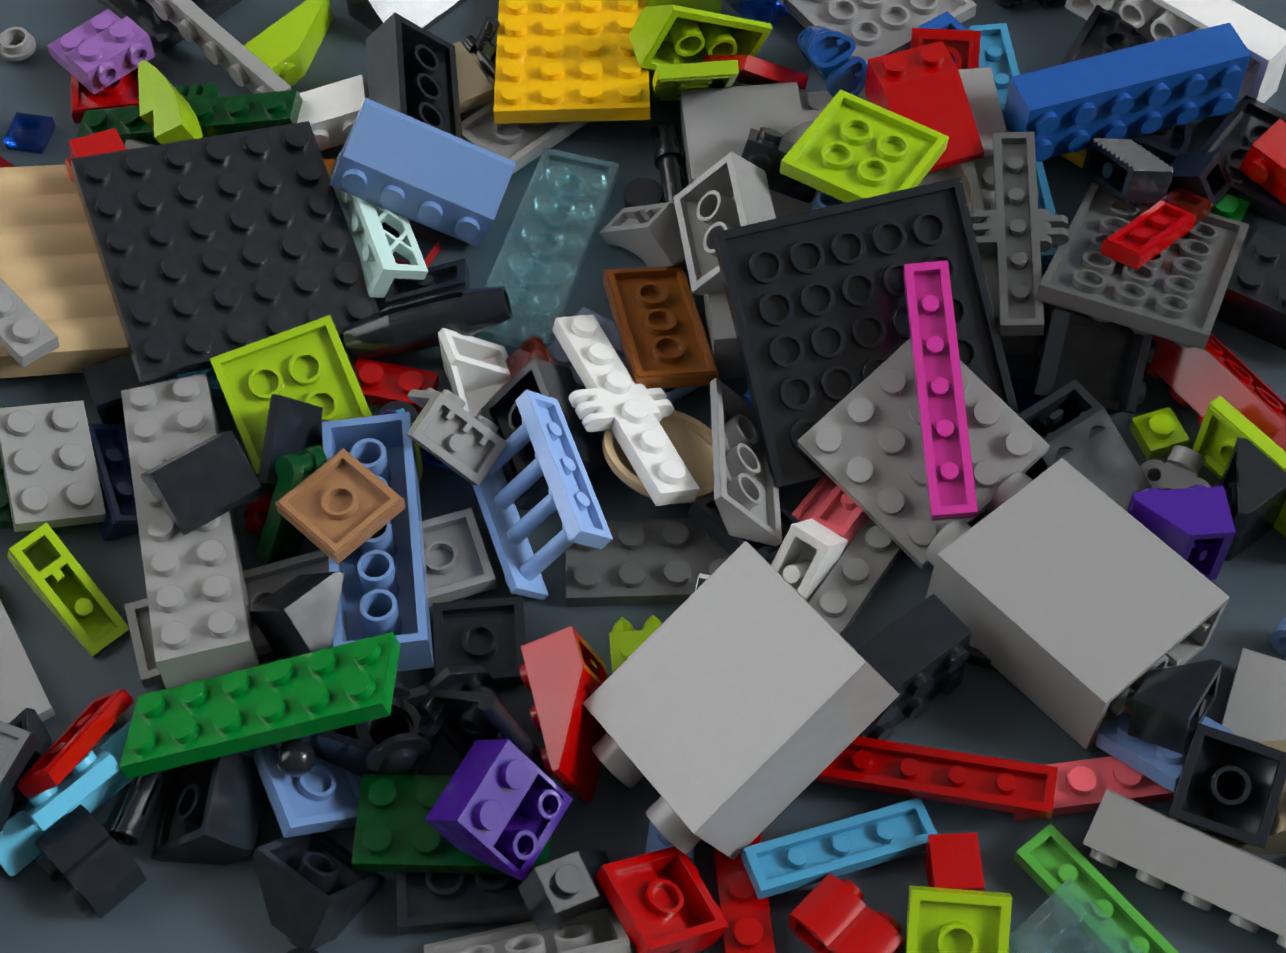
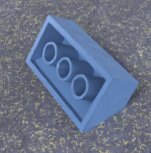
[330,97,516,248]

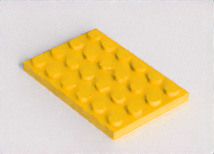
[493,0,650,124]

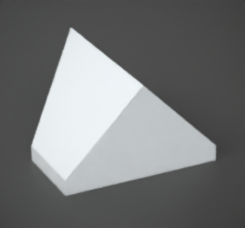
[438,328,516,417]

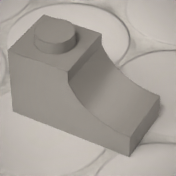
[599,202,685,267]

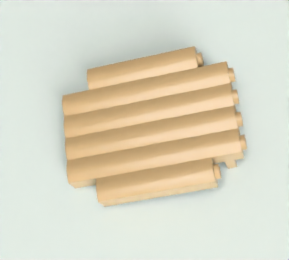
[0,164,132,378]

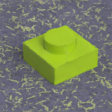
[1129,406,1190,460]

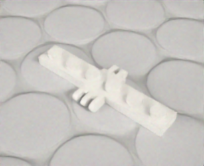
[552,315,700,506]

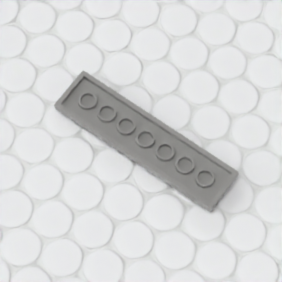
[124,508,497,689]

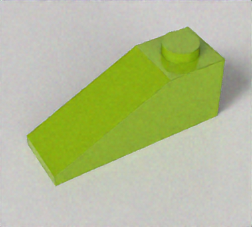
[243,0,334,86]
[7,522,130,657]

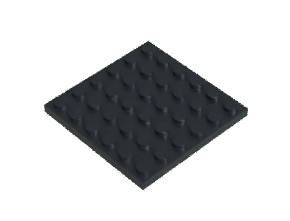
[70,121,379,382]
[711,177,1019,488]

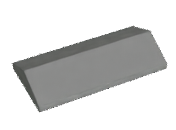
[710,378,782,547]

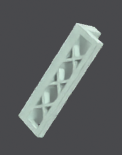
[329,152,428,298]

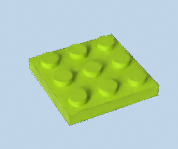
[780,89,949,203]
[210,315,372,478]

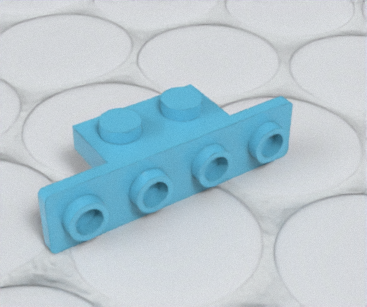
[0,720,133,876]

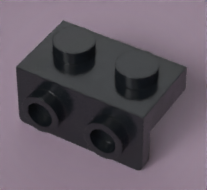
[741,127,816,203]

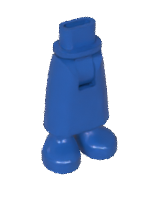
[798,26,867,98]

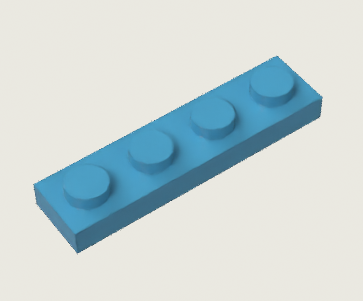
[740,798,937,900]

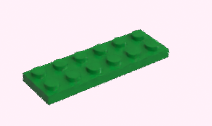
[119,632,401,779]

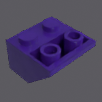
[1127,485,1236,580]
[425,739,573,880]

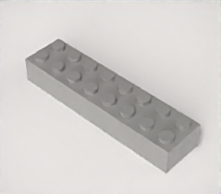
[121,373,259,689]

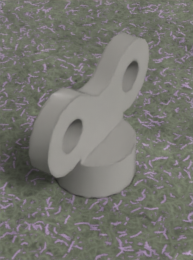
[1140,445,1211,490]

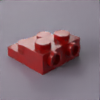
[595,846,729,953]

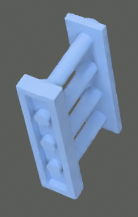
[472,390,613,600]

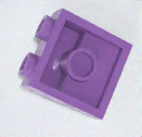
[47,8,155,94]

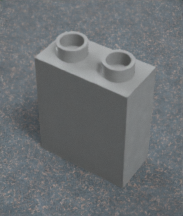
[925,458,1230,750]
[583,541,900,860]

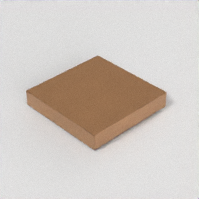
[275,448,406,564]

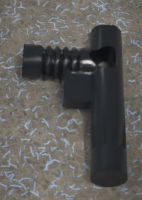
[462,17,500,81]

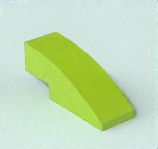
[138,60,203,144]

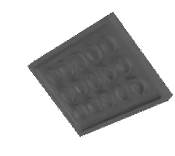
[1035,181,1250,350]

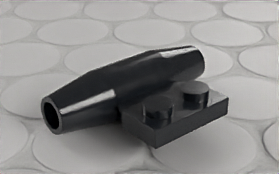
[343,258,513,359]

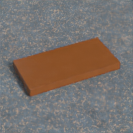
[603,266,719,389]

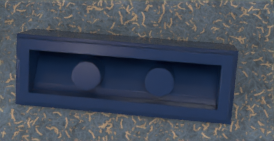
[88,423,139,541]

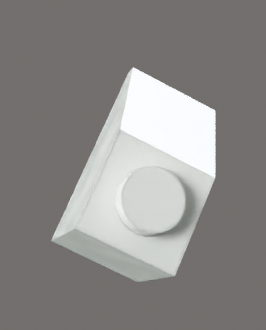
[771,518,848,603]

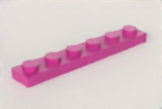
[903,260,978,521]

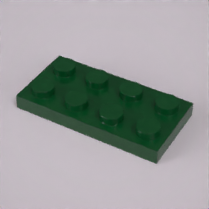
[352,774,554,875]

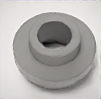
[0,27,36,62]

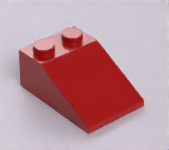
[865,41,985,172]

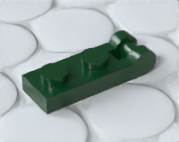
[255,446,327,564]

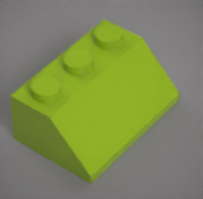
[628,4,773,84]

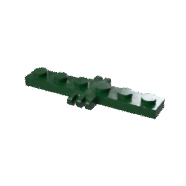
[76,82,303,145]

